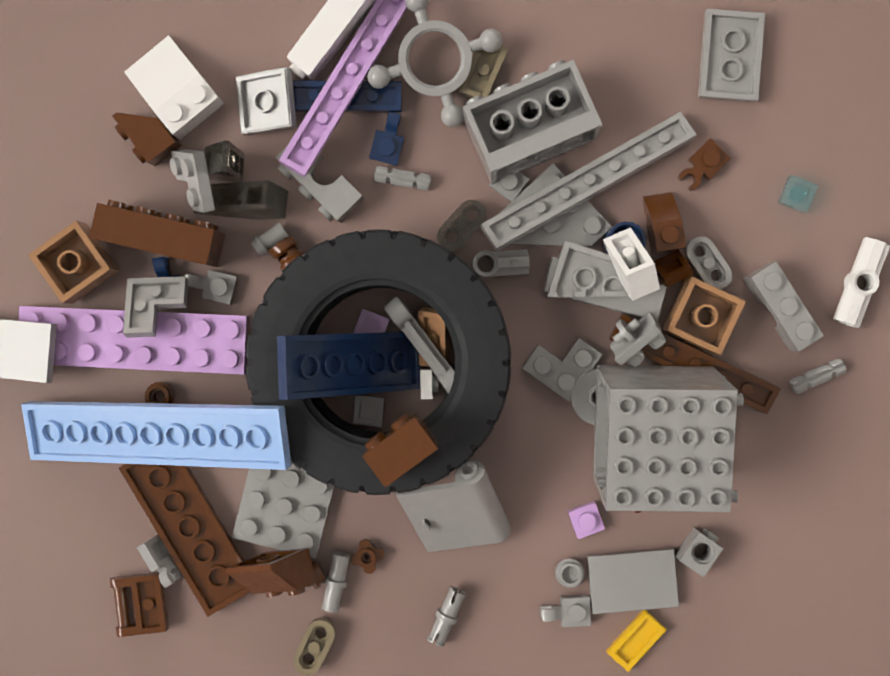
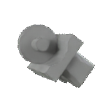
[610,312,666,367]

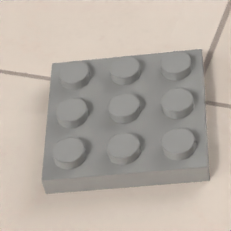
[232,463,335,559]

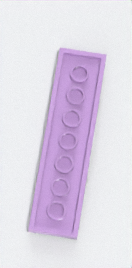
[19,306,249,375]

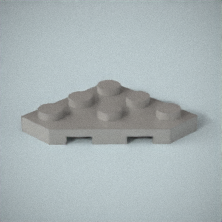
[499,163,612,247]

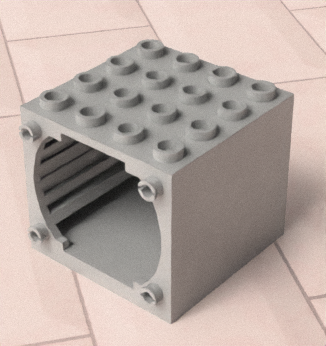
[593,365,744,512]

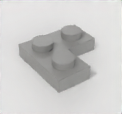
[170,149,215,213]
[123,276,188,338]
[522,338,603,402]

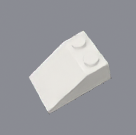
[125,35,225,140]

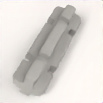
[374,166,431,191]
[789,359,847,394]

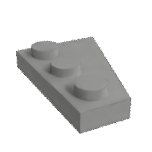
[546,241,629,298]

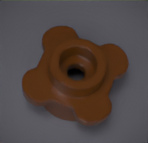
[350,539,384,574]

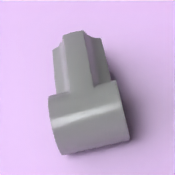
[470,249,530,279]

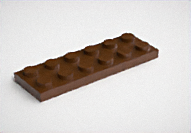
[119,464,250,617]

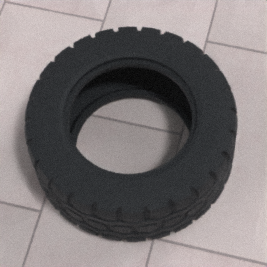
[246,229,511,495]

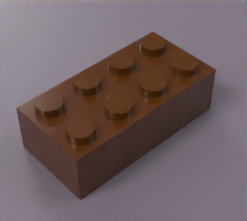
[89,200,225,268]

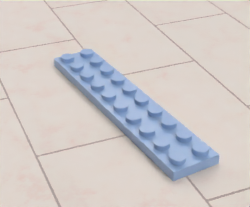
[21,401,291,470]

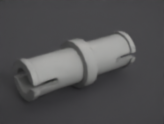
[321,551,351,613]
[427,586,467,647]

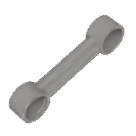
[384,296,455,394]

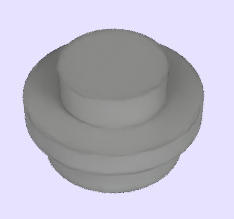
[555,558,584,588]

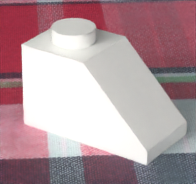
[603,228,660,301]

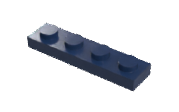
[293,81,402,112]

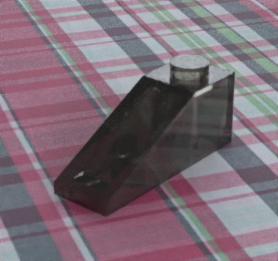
[204,141,245,183]
[193,180,288,220]

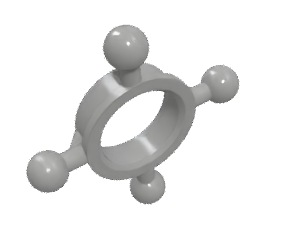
[367,0,503,127]

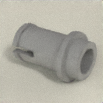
[251,222,289,257]

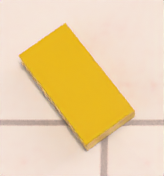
[606,610,667,672]

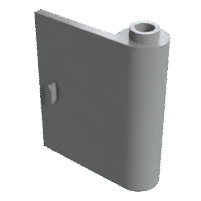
[396,460,511,552]

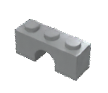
[275,145,364,223]
[743,261,824,352]

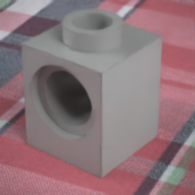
[675,527,723,578]

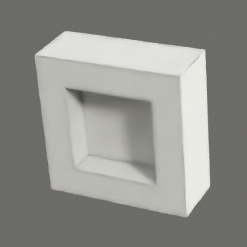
[420,369,438,399]

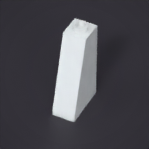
[287,0,376,81]

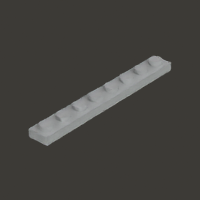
[481,112,697,252]

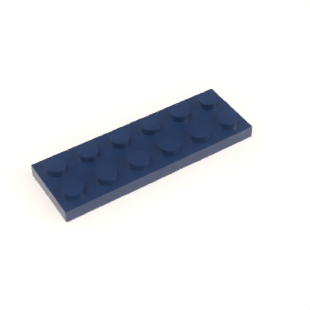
[277,332,421,400]

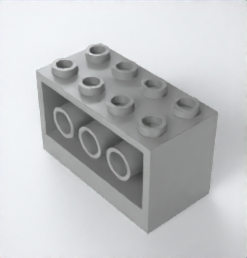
[463,59,603,184]

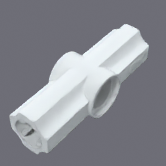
[833,237,890,328]

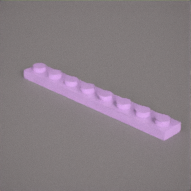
[279,0,408,178]

